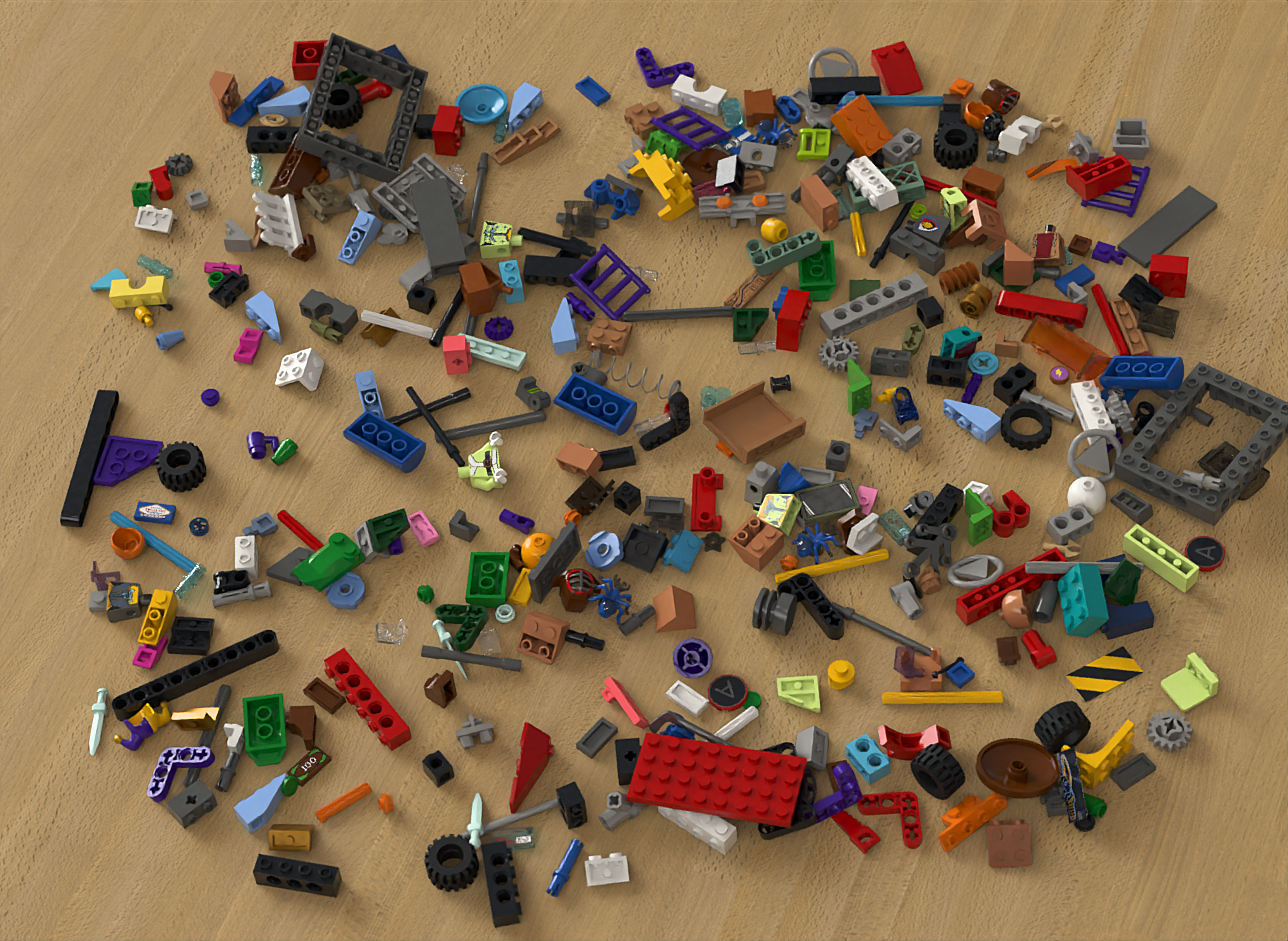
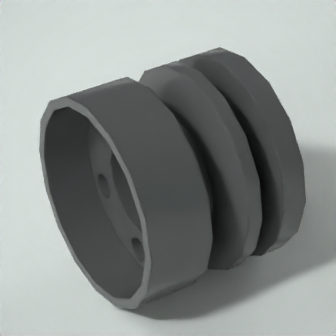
[752,587,797,636]

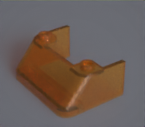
[1021,315,1113,382]

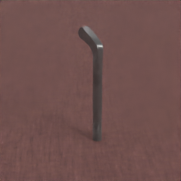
[649,710,736,747]

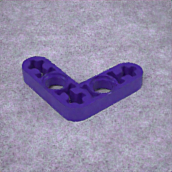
[636,47,695,88]
[147,747,215,802]
[804,762,862,824]

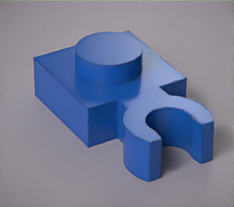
[772,286,789,320]

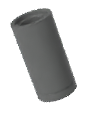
[1032,580,1060,624]

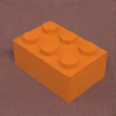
[830,94,893,158]

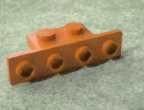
[938,792,1008,852]

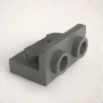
[870,347,912,378]

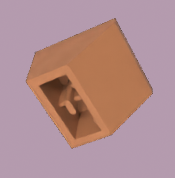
[209,71,241,123]
[728,514,784,572]
[516,610,571,664]

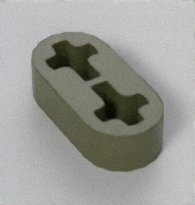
[902,323,924,355]

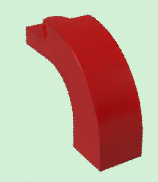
[878,724,952,761]

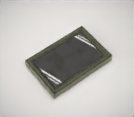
[794,478,861,525]

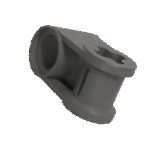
[571,362,608,386]

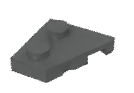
[266,547,315,587]

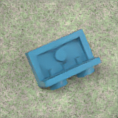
[662,528,704,574]

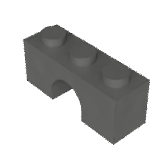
[890,226,945,276]
[299,289,359,335]

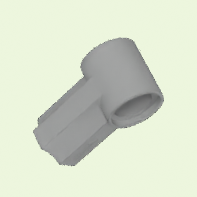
[347,188,376,216]
[890,580,924,620]

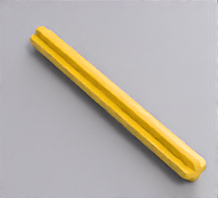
[775,548,889,585]
[882,691,1003,704]

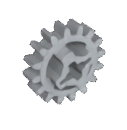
[819,335,859,372]
[1107,393,1135,435]
[1146,710,1192,753]

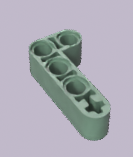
[746,229,822,276]

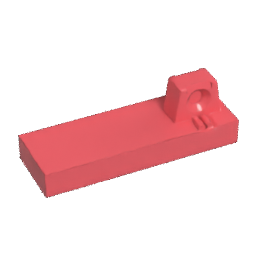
[601,676,650,729]

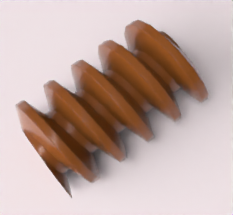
[939,261,980,296]

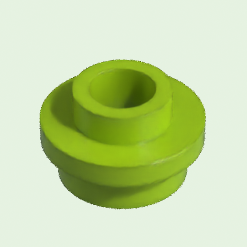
[910,204,928,221]

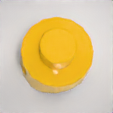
[828,660,855,690]

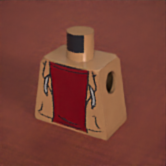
[1028,225,1065,268]

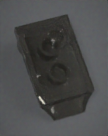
[1197,441,1270,500]

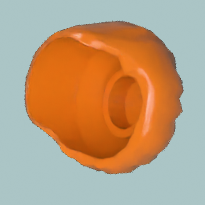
[963,101,993,130]
[110,527,146,560]

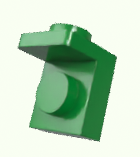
[131,182,153,207]

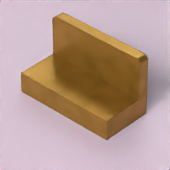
[360,307,402,347]
[171,707,221,731]
[269,824,314,851]

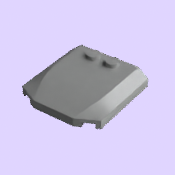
[372,153,467,233]

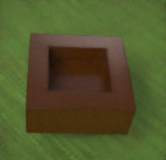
[1068,234,1092,257]

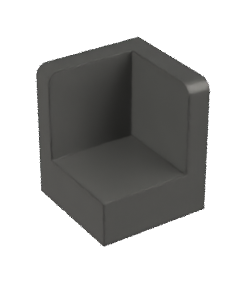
[449,509,480,543]

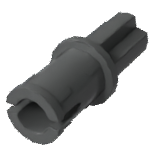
[619,605,656,636]
[215,752,240,792]

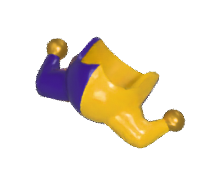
[114,701,171,751]

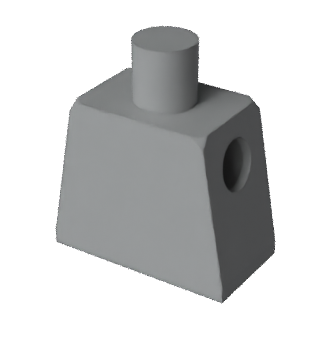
[744,461,779,505]

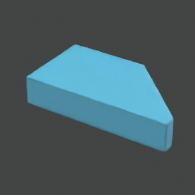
[90,268,128,291]

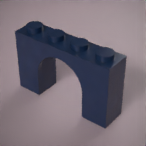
[1097,554,1155,640]

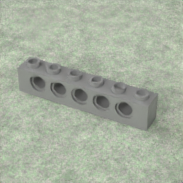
[820,272,928,340]

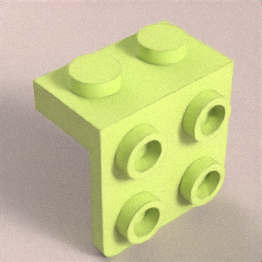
[1161,652,1219,712]

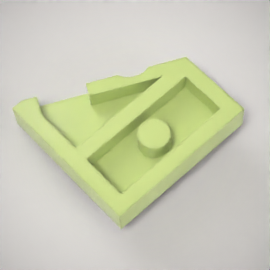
[777,675,820,713]

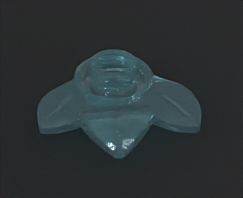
[700,386,731,410]

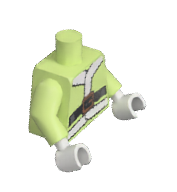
[458,432,507,491]

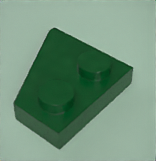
[733,308,769,342]

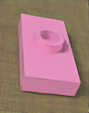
[856,485,878,516]
[408,510,440,548]

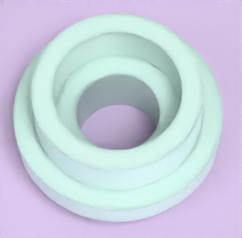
[495,604,515,623]

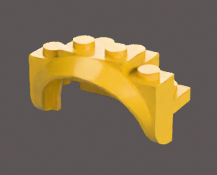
[628,149,696,221]

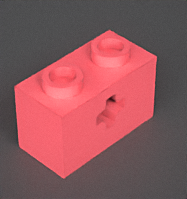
[443,335,473,375]

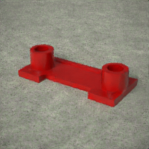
[690,467,723,532]

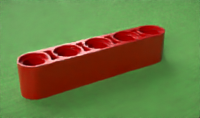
[995,290,1088,329]

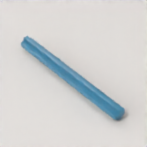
[842,96,943,106]
[110,511,198,574]

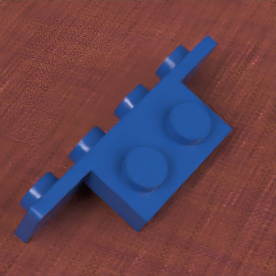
[229,76,284,127]

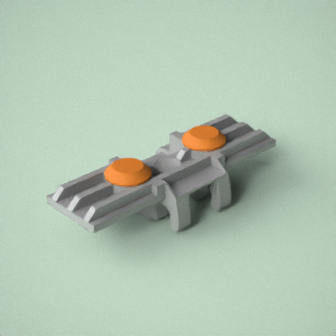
[699,192,786,228]

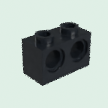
[927,355,967,388]
[993,362,1037,407]
[556,781,588,830]

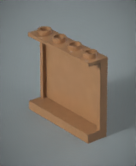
[703,380,807,465]

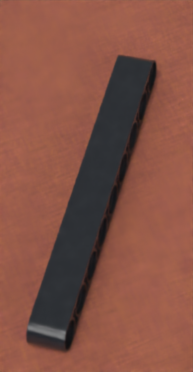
[60,389,119,527]
[112,630,279,721]

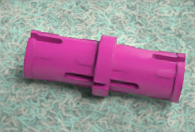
[204,262,242,276]

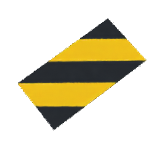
[1066,646,1143,702]

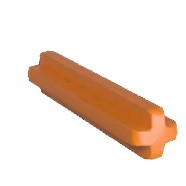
[315,782,371,822]

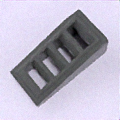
[1110,489,1153,526]

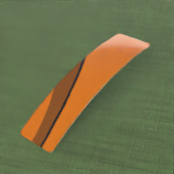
[1025,158,1079,181]

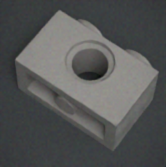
[739,141,780,173]

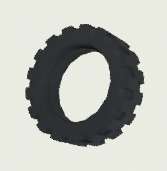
[1001,402,1052,451]

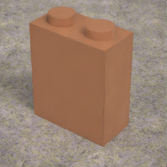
[801,174,838,233]

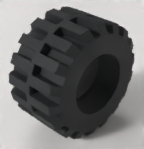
[322,83,364,129]
[933,122,979,170]
[155,441,207,492]
[1034,701,1091,754]
[910,744,966,800]
[424,834,479,892]

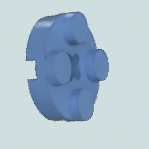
[585,531,624,571]
[326,572,366,610]

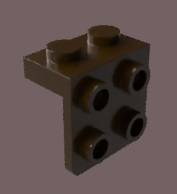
[565,475,615,517]

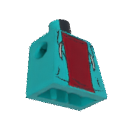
[939,326,982,360]

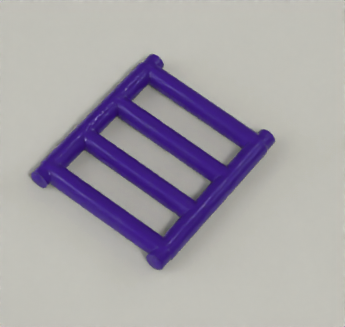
[650,106,731,152]
[1081,156,1150,217]
[569,244,651,321]

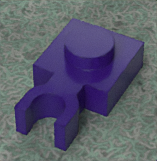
[1091,241,1127,265]

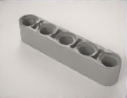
[398,232,478,291]

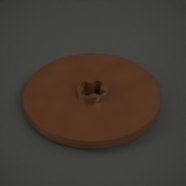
[681,148,730,190]

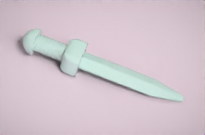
[432,620,468,681]
[89,688,109,756]
[467,793,484,849]

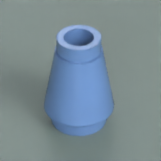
[155,329,184,350]

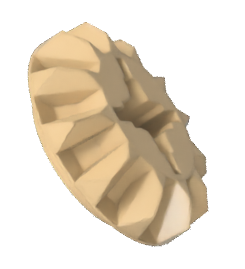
[260,113,288,127]

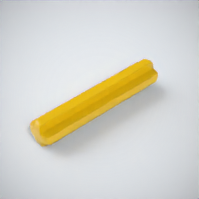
[850,212,867,257]

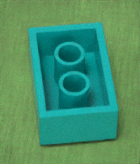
[1057,563,1109,638]

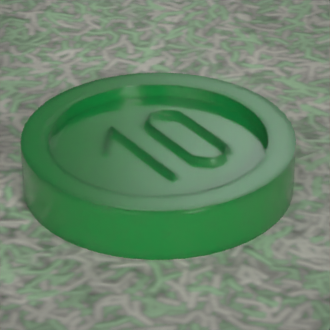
[743,691,761,710]
[281,776,298,797]

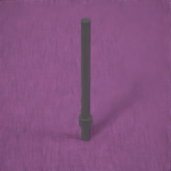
[467,152,488,238]
[831,602,931,656]

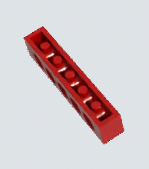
[955,547,1067,627]
[324,648,412,751]

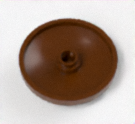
[976,738,1060,799]

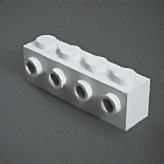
[846,156,899,211]
[1071,380,1116,446]
[658,806,737,855]

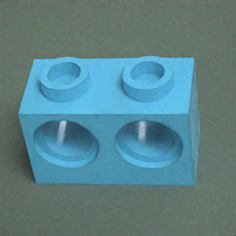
[499,260,524,304]
[846,734,891,785]

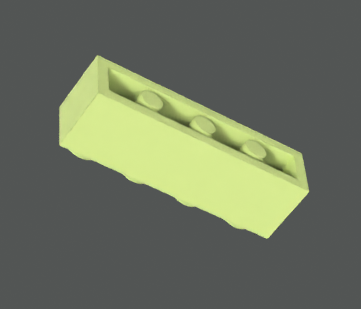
[1123,524,1200,593]

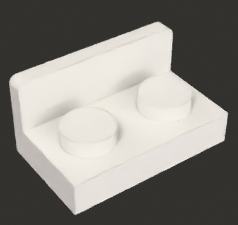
[134,205,178,234]
[846,513,883,555]
[235,535,258,581]
[585,853,629,886]

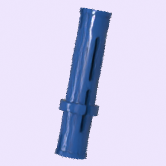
[546,839,584,897]

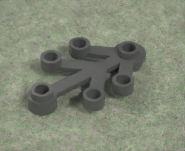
[902,523,958,578]

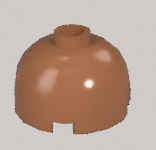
[998,588,1033,629]

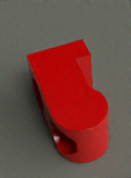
[149,165,174,201]

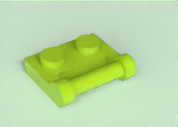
[797,128,831,162]

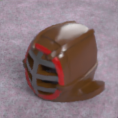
[980,79,1020,115]
[551,568,602,613]

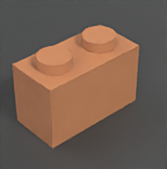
[556,440,603,479]

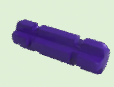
[961,373,982,404]

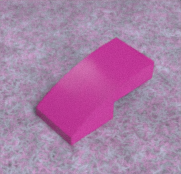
[233,328,264,364]
[132,636,169,670]

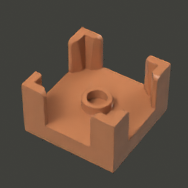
[961,199,1008,251]
[900,648,942,692]

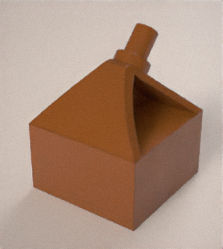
[459,261,513,317]

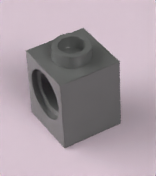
[826,440,850,473]

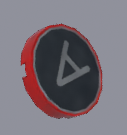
[1184,536,1225,572]
[708,674,748,712]

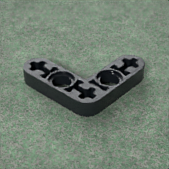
[639,391,690,451]

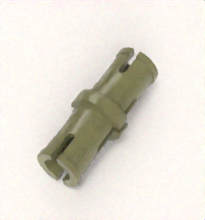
[309,319,344,344]

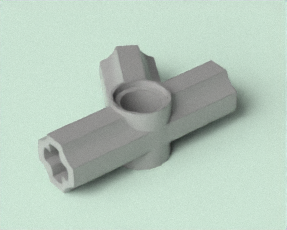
[599,791,646,831]

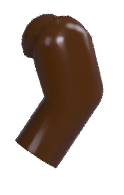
[509,544,525,573]

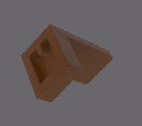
[837,509,867,556]

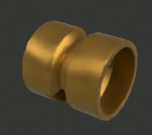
[959,284,993,319]

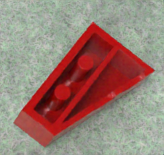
[1065,155,1132,201]
[776,289,813,352]

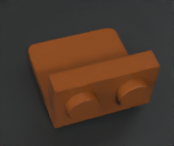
[986,819,1032,868]

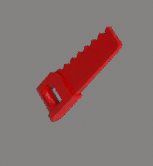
[831,805,881,854]

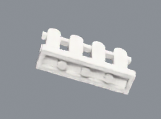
[252,190,304,258]

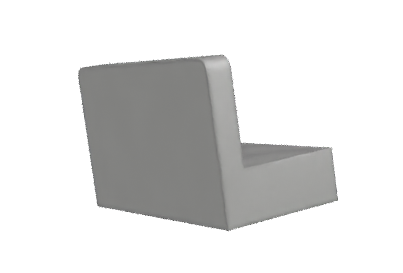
[354,521,391,564]
[796,725,829,771]

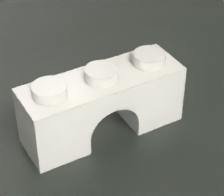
[671,74,728,116]
[998,115,1042,156]

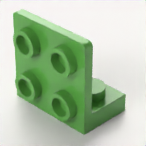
[645,129,691,163]
[848,359,873,416]
[965,488,993,547]

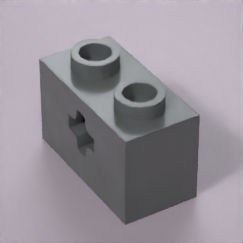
[167,779,217,829]

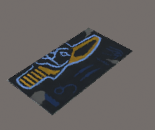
[1057,746,1088,824]

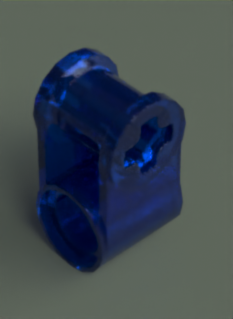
[891,387,919,425]

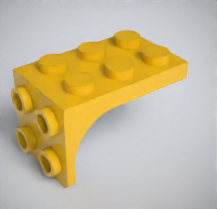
[1061,720,1135,790]

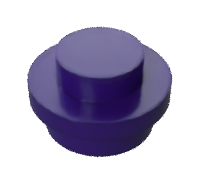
[201,389,220,406]

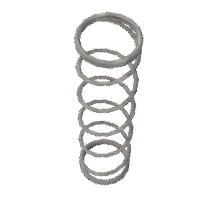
[589,349,682,401]

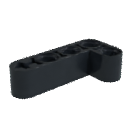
[777,573,844,640]

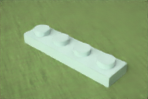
[458,333,527,371]

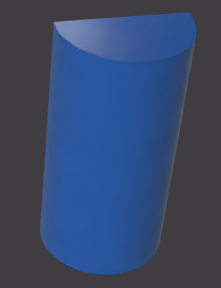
[1099,356,1184,390]
[553,373,637,436]
[343,410,426,473]

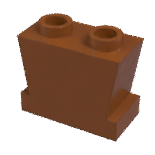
[744,88,778,128]

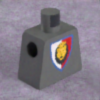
[905,214,951,248]

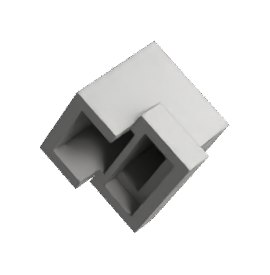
[1112,118,1149,160]

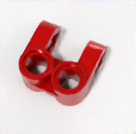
[988,490,1030,538]

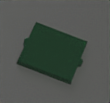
[849,278,880,302]

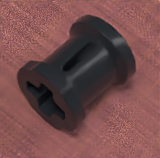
[770,374,791,394]

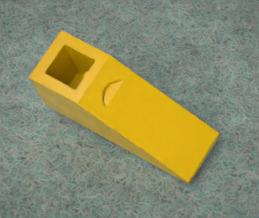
[137,589,179,646]

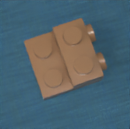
[624,101,673,141]
[586,318,633,356]

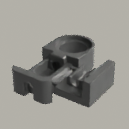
[1040,781,1067,817]

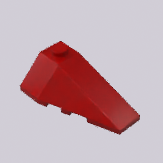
[509,722,555,814]

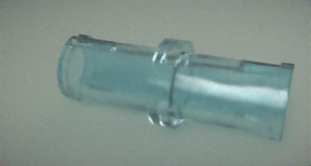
[493,111,510,143]
[249,154,263,186]
[137,254,173,279]
[172,563,207,600]

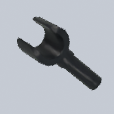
[903,572,923,599]

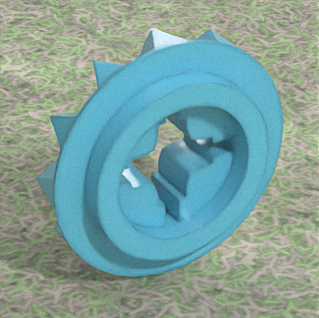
[968,351,999,377]

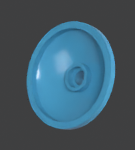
[455,84,508,124]

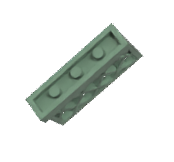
[846,161,926,215]

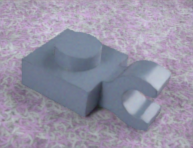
[854,408,879,439]
[242,512,278,538]

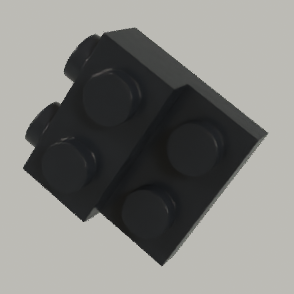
[620,523,669,574]

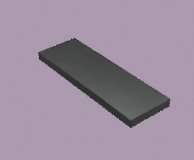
[1117,185,1217,268]

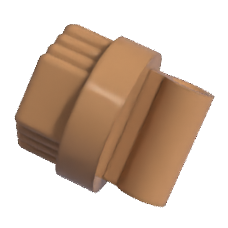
[918,566,942,595]

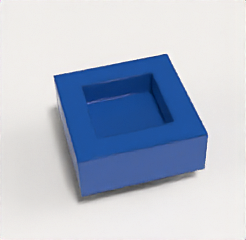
[946,661,975,689]

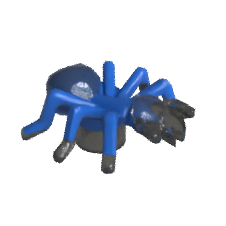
[751,119,798,149]
[791,521,842,565]
[587,574,632,626]

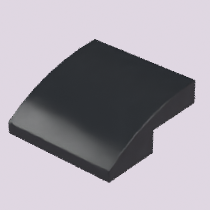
[167,616,214,656]

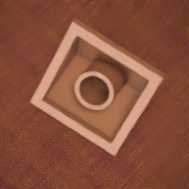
[1003,239,1034,285]
[653,585,696,633]

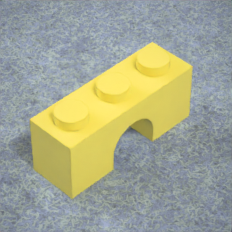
[109,276,169,308]

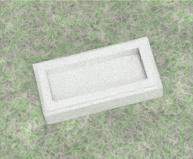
[665,680,710,718]

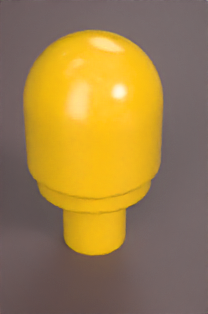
[135,305,153,326]
[876,387,903,404]

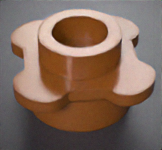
[314,166,330,185]

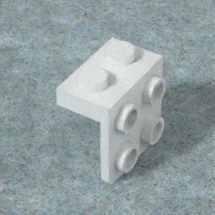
[275,348,325,392]

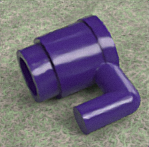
[246,431,279,460]

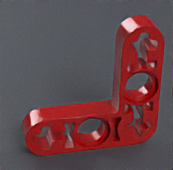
[858,791,922,849]

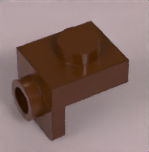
[291,233,316,262]
[996,636,1021,666]

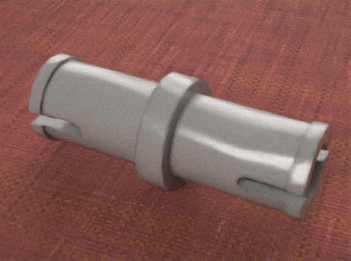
[1181,470,1223,492]

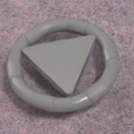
[808,47,859,78]
[1068,429,1123,484]
[947,554,1005,589]

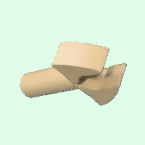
[1041,114,1063,133]
[1043,539,1081,561]

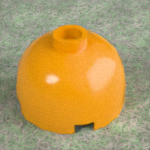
[521,532,555,570]

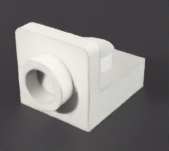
[963,481,994,505]
[224,724,245,755]

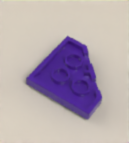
[93,436,164,487]

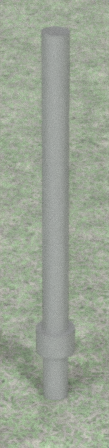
[461,798,558,840]

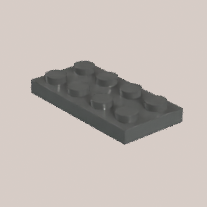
[528,521,582,604]

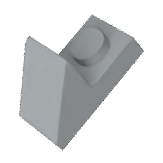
[224,219,254,252]

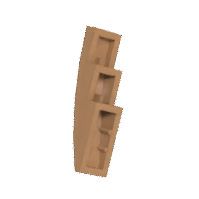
[490,117,561,166]

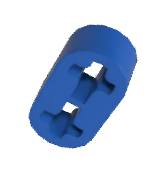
[777,96,801,125]

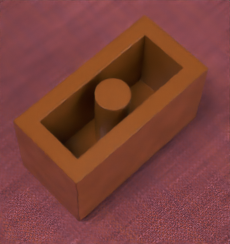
[962,165,1005,201]

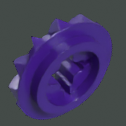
[484,316,514,341]

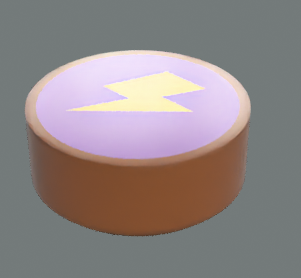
[1050,366,1069,385]

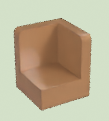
[995,329,1020,359]

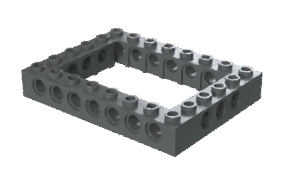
[294,33,429,184]
[1114,362,1288,526]

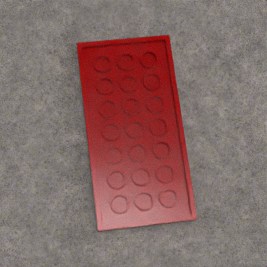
[626,732,807,828]

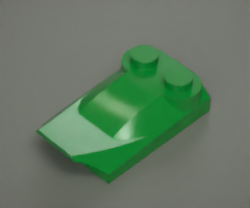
[798,240,836,302]
[291,532,365,592]
[465,552,510,608]
[242,693,287,766]

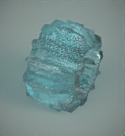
[721,98,743,128]

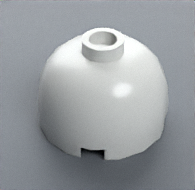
[1067,476,1107,515]

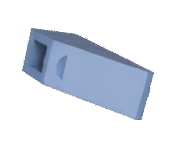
[508,82,543,134]
[257,85,310,118]
[337,210,383,265]
[245,291,282,345]
[551,297,579,355]
[354,369,385,419]
[943,399,1001,443]
[234,773,287,834]

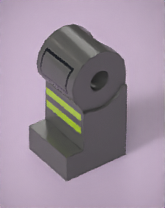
[515,376,551,411]

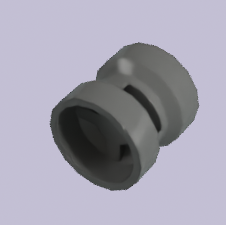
[987,143,1007,163]

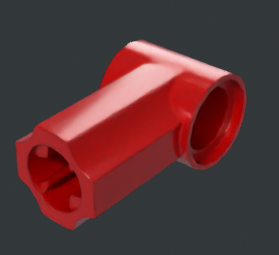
[358,79,393,104]
[1021,629,1057,670]

